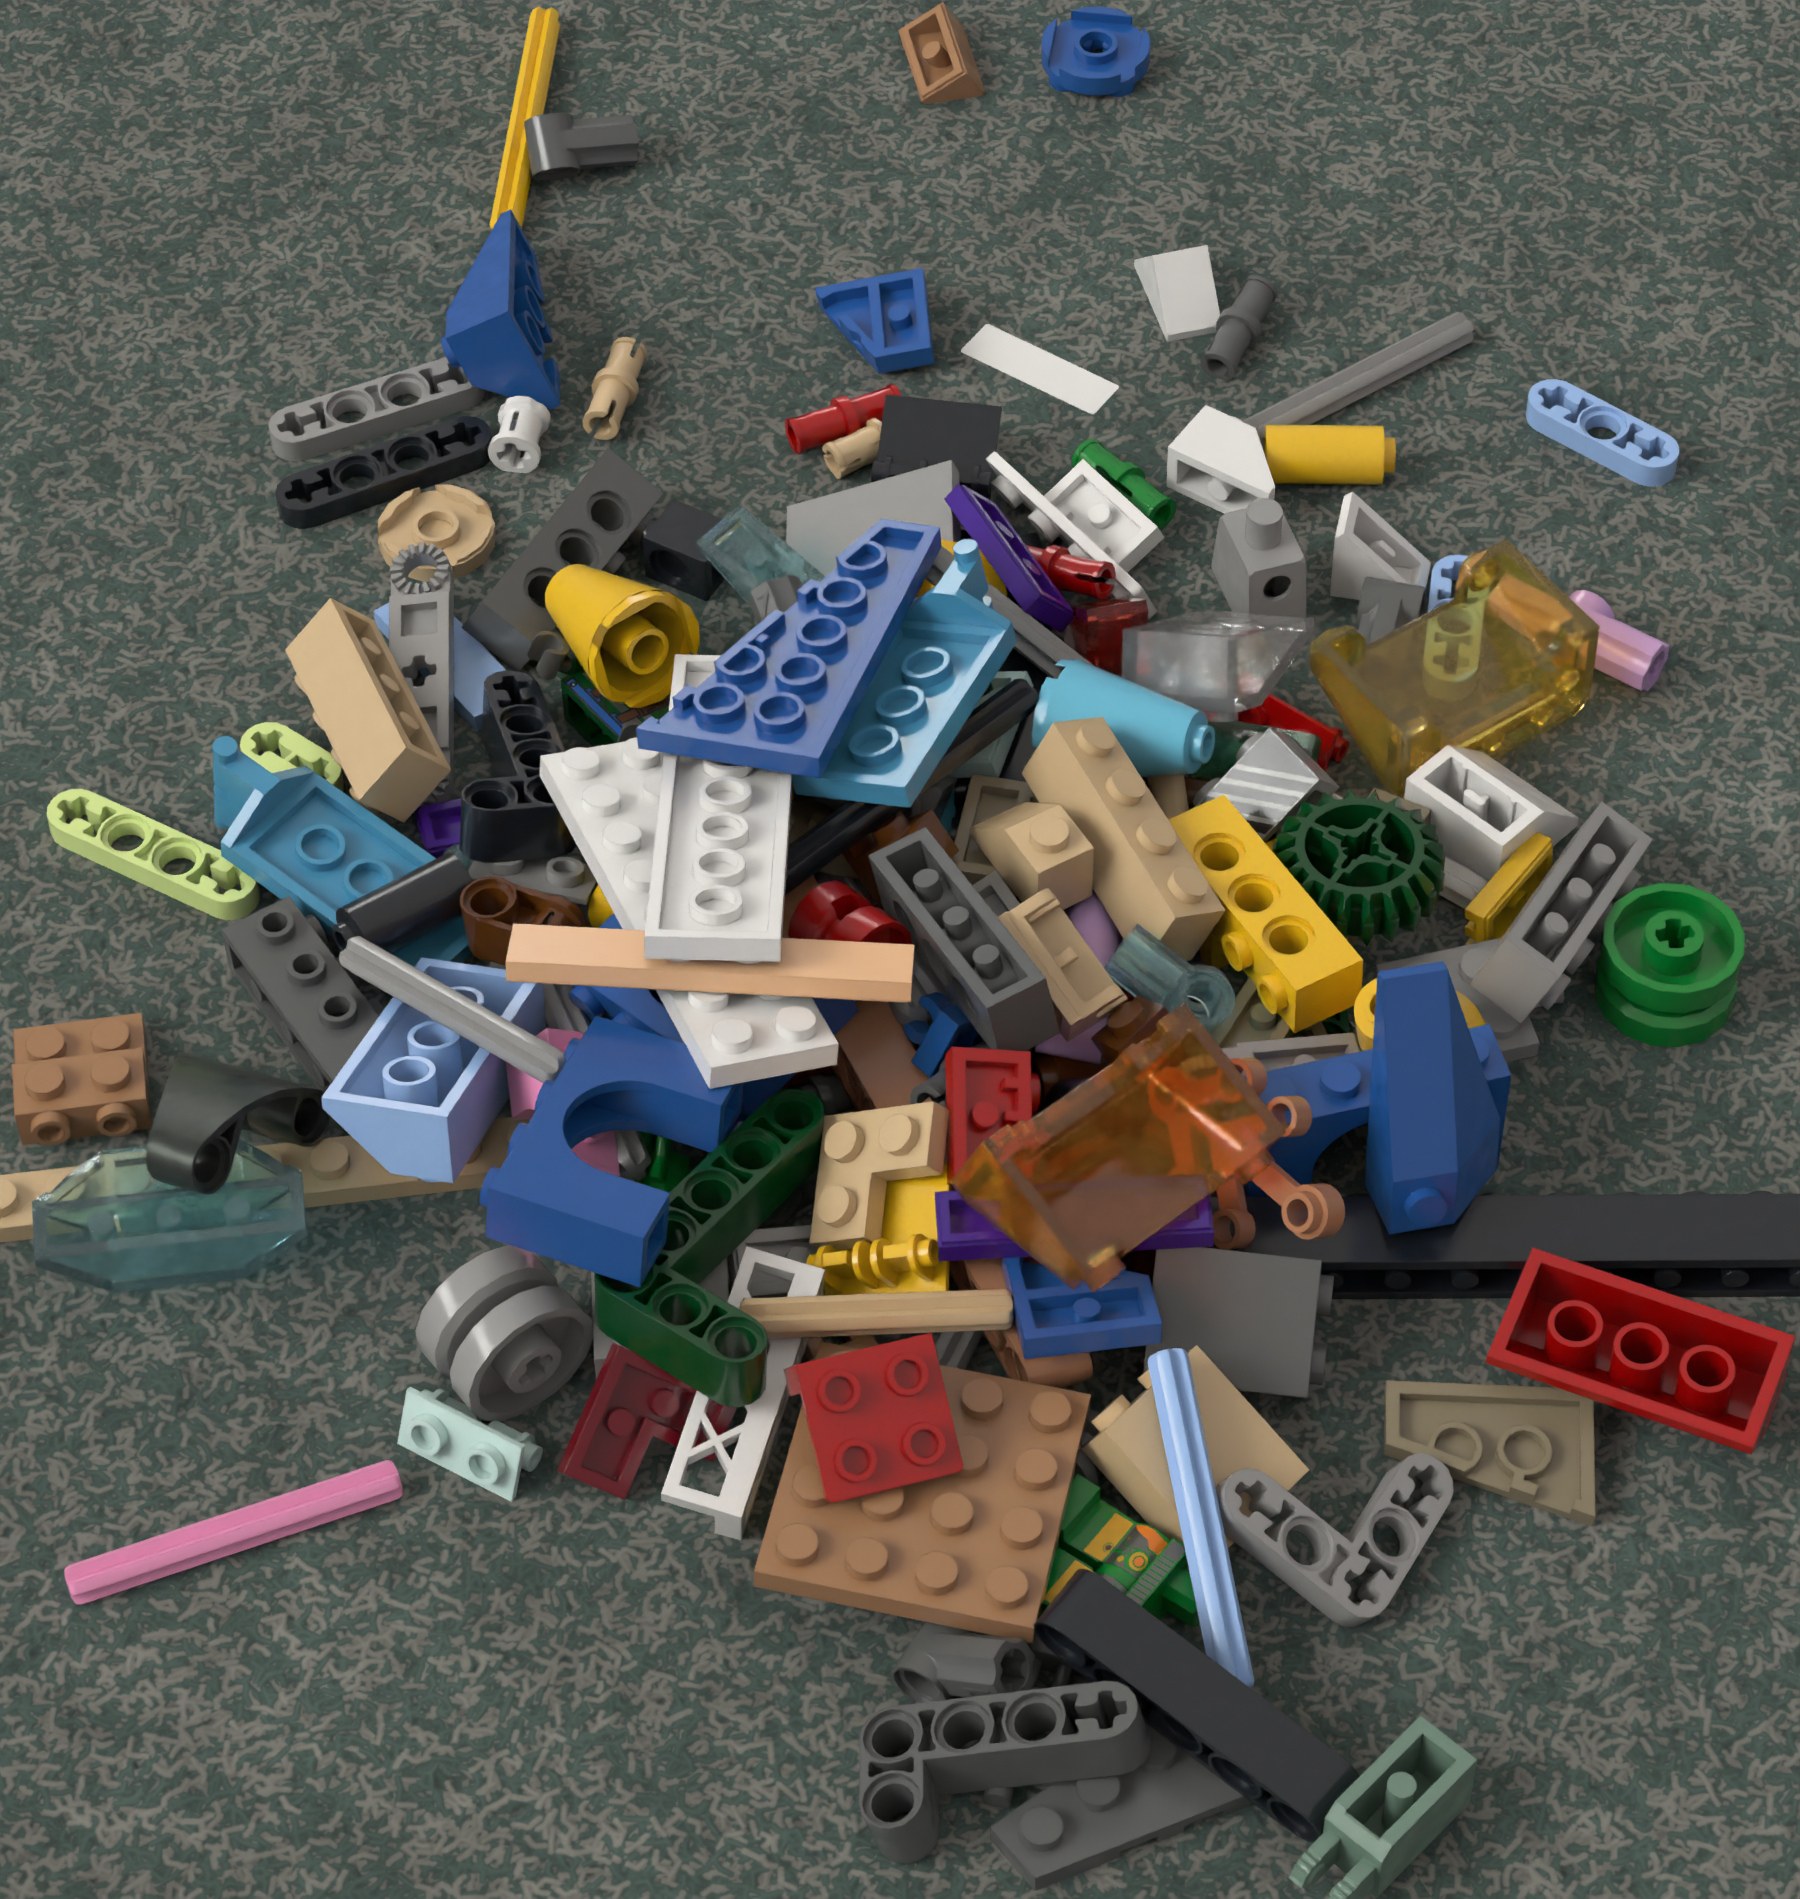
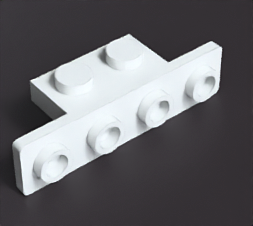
[986,451,1164,620]

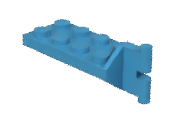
[792,539,1017,808]
[212,736,472,967]

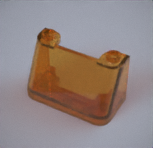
[950,1003,1286,1293]

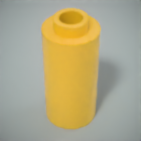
[1263,425,1396,485]

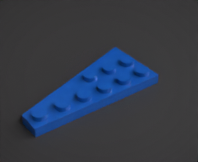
[636,518,942,779]

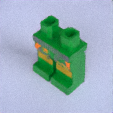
[1040,1474,1200,1628]

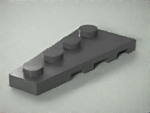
[990,1723,1251,1891]

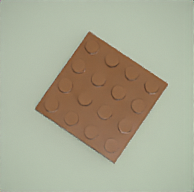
[754,1341,1091,1644]

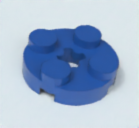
[1041,7,1150,97]

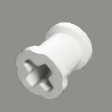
[488,396,550,473]

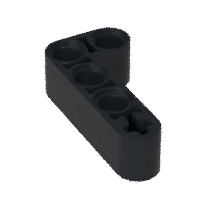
[460,670,577,863]

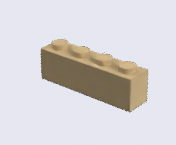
[285,598,451,822]
[1021,717,1226,968]

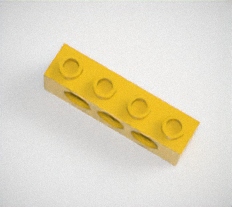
[1168,795,1363,1033]

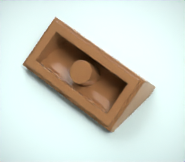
[898,2,986,104]

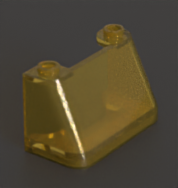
[1309,539,1600,799]

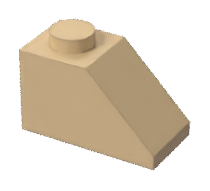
[970,802,1094,910]

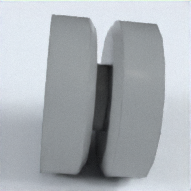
[415,1245,593,1421]

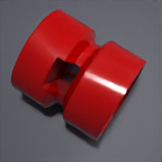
[788,881,912,945]

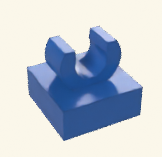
[903,992,982,1078]

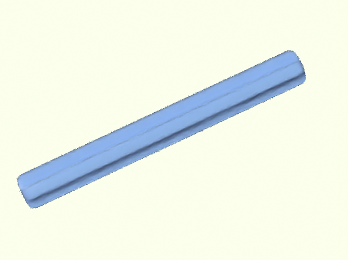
[1147,1348,1255,1688]

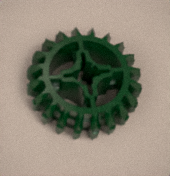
[1272,788,1445,947]

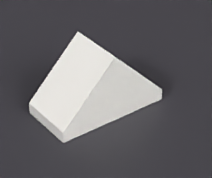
[1134,245,1220,342]
[1330,492,1431,600]

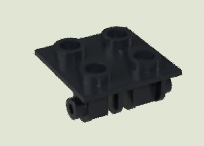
[871,395,1002,500]

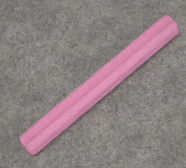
[64,1460,403,1605]

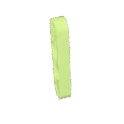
[47,789,260,920]

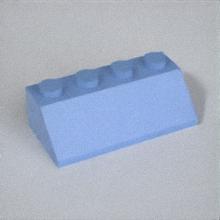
[321,957,546,1183]

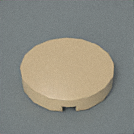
[378,484,496,582]

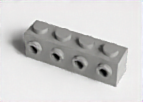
[1469,802,1653,1023]

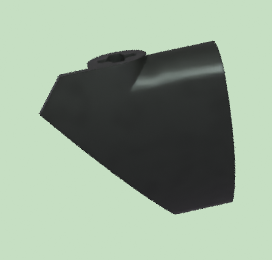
[146,1052,330,1195]

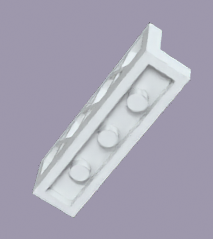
[661,1246,825,1540]

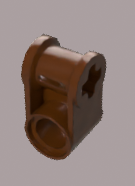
[460,876,589,966]

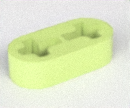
[240,722,344,792]

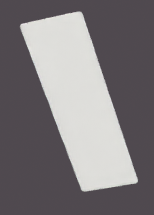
[961,324,1119,414]

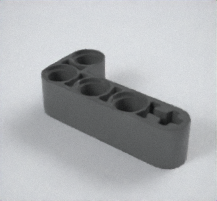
[859,1681,1152,1864]

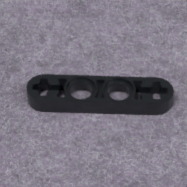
[275,416,492,529]

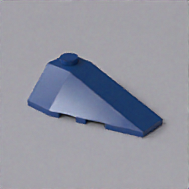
[1364,961,1500,1234]

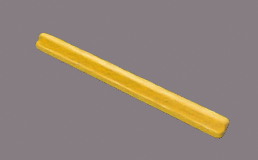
[489,6,560,231]

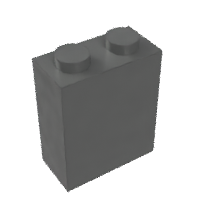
[1143,1247,1334,1398]

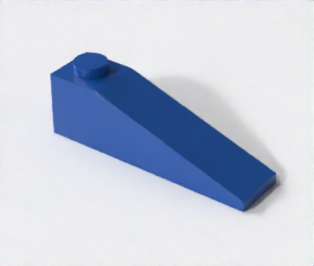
[441,210,561,410]

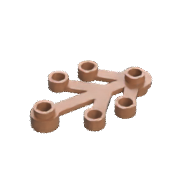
[1148,1058,1345,1250]

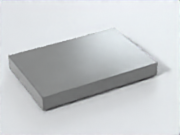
[786,460,960,585]

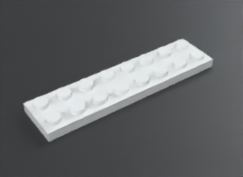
[644,654,792,964]
[540,737,839,1089]

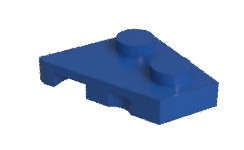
[1002,1257,1162,1359]

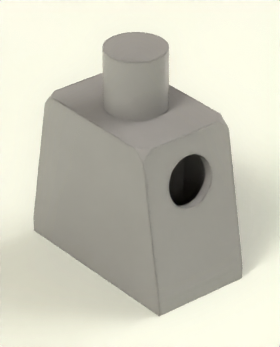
[1211,498,1307,648]

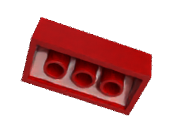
[1486,1247,1795,1455]

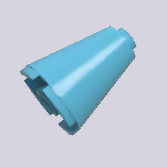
[1032,659,1215,778]

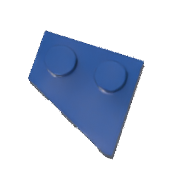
[816,268,935,374]

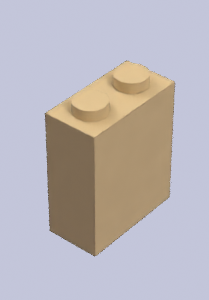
[1081,1345,1309,1548]

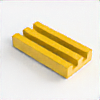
[1465,832,1553,945]

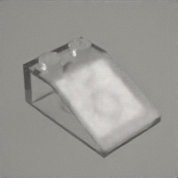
[1122,610,1315,722]

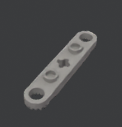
[389,542,454,814]

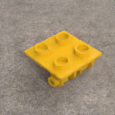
[806,1164,952,1296]

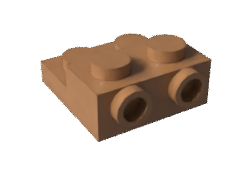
[12,1013,152,1146]

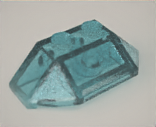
[32,1139,308,1292]

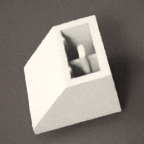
[1404,745,1579,881]

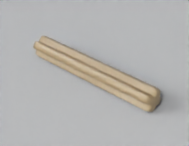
[739,1289,1013,1339]

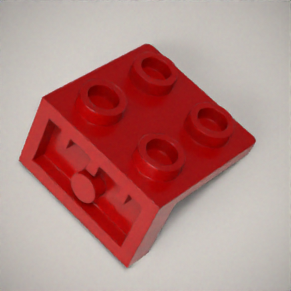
[945,1046,1042,1188]
[784,1332,963,1503]

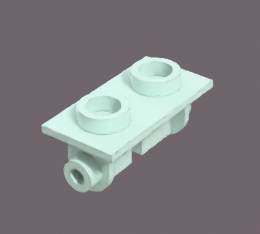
[397,1387,543,1502]

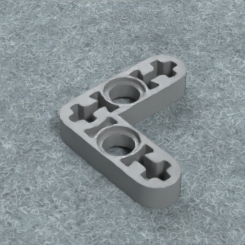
[1215,1453,1454,1627]

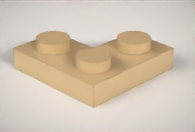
[809,1101,949,1250]

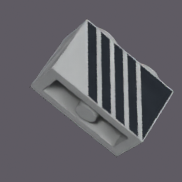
[1193,727,1339,843]

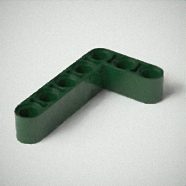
[594,1088,824,1407]

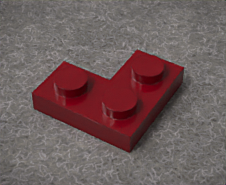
[557,1343,737,1500]

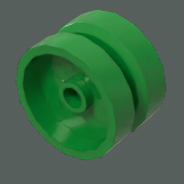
[1595,883,1745,1047]

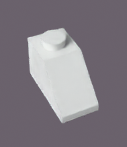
[1166,405,1275,514]

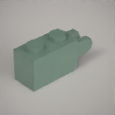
[1289,1715,1477,1899]

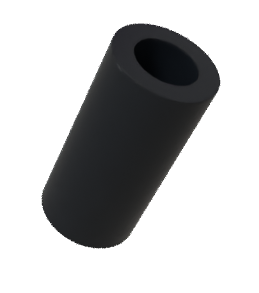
[332,853,473,954]

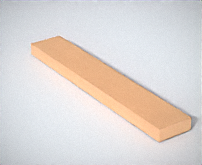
[506,923,915,1003]

